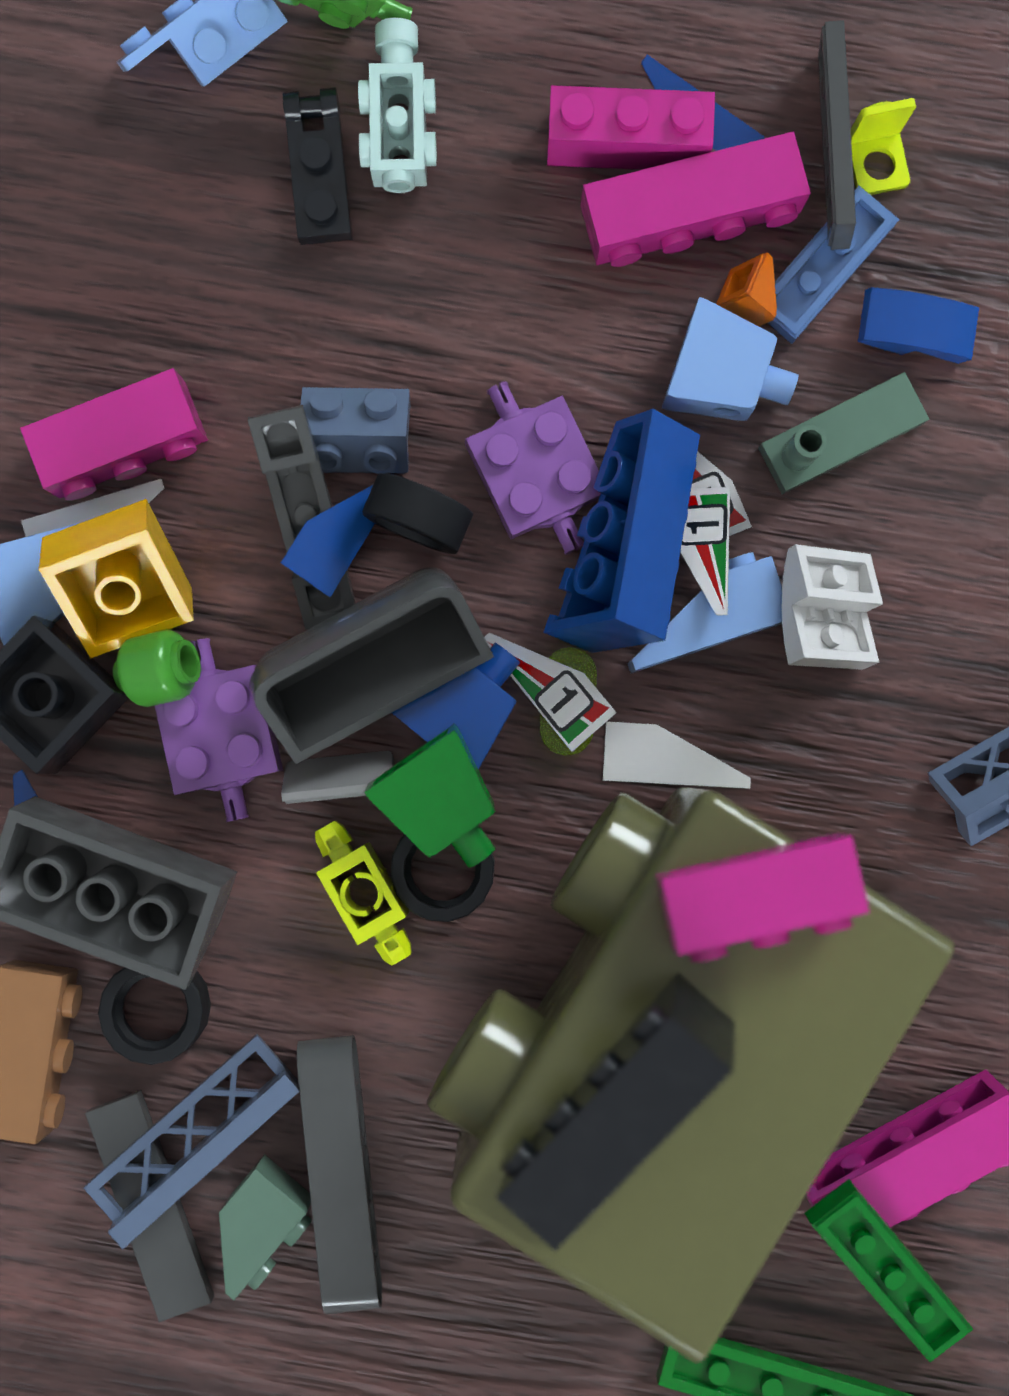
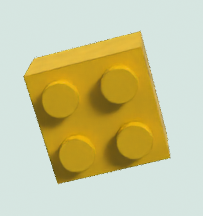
[39,499,194,659]

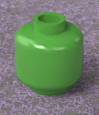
[113,630,201,707]

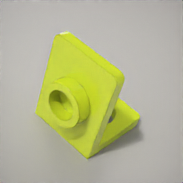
[851,98,916,195]

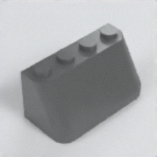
[250,567,494,764]

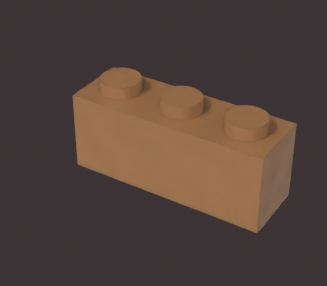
[0,960,82,1145]

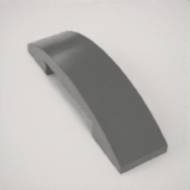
[247,405,356,629]

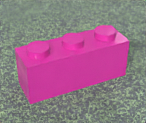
[547,85,715,170]
[20,368,208,501]
[655,833,870,962]

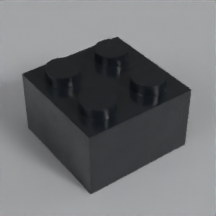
[0,615,128,774]

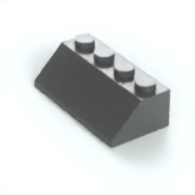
[0,796,238,990]

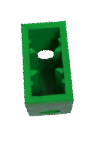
[364,723,496,868]

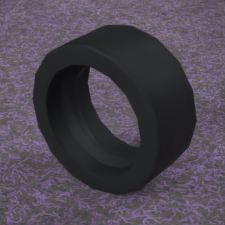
[362,473,473,554]
[390,834,495,922]
[98,967,211,1065]

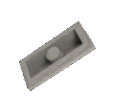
[281,751,394,804]

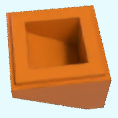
[716,252,777,326]

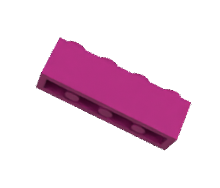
[580,131,811,267]
[805,1069,1009,1228]

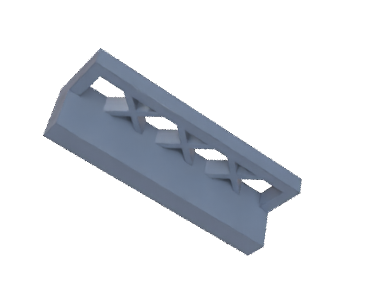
[928,727,1009,846]
[84,1033,300,1249]

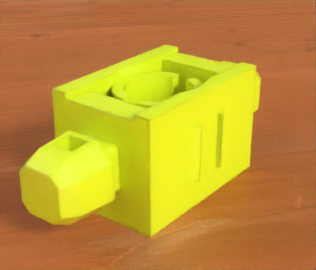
[315,820,412,966]

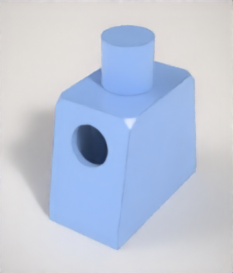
[662,297,799,421]

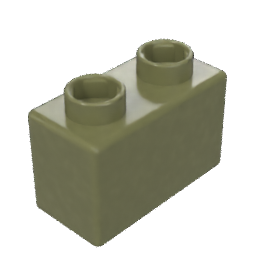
[427,787,955,1363]

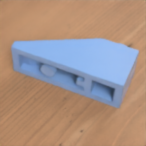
[627,552,782,673]

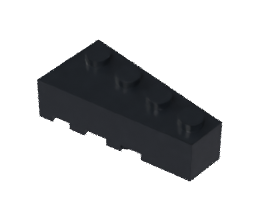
[496,973,735,1251]

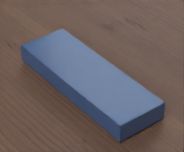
[768,185,899,344]

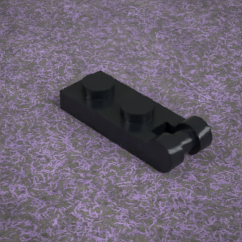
[283,87,353,245]

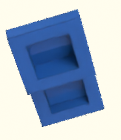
[858,287,979,364]

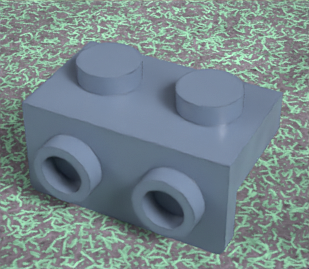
[300,387,410,474]

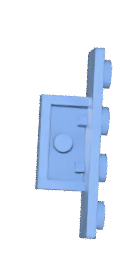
[116,0,288,87]

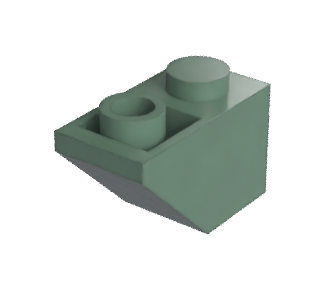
[219,1154,312,1300]

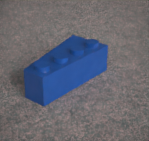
[543,409,700,653]

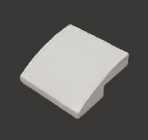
[781,544,883,670]

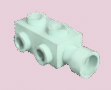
[358,18,437,193]

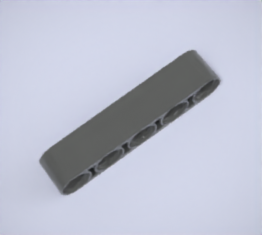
[297,1035,382,1315]

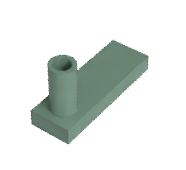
[758,372,929,495]

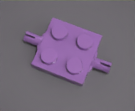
[465,381,601,555]
[155,638,283,822]

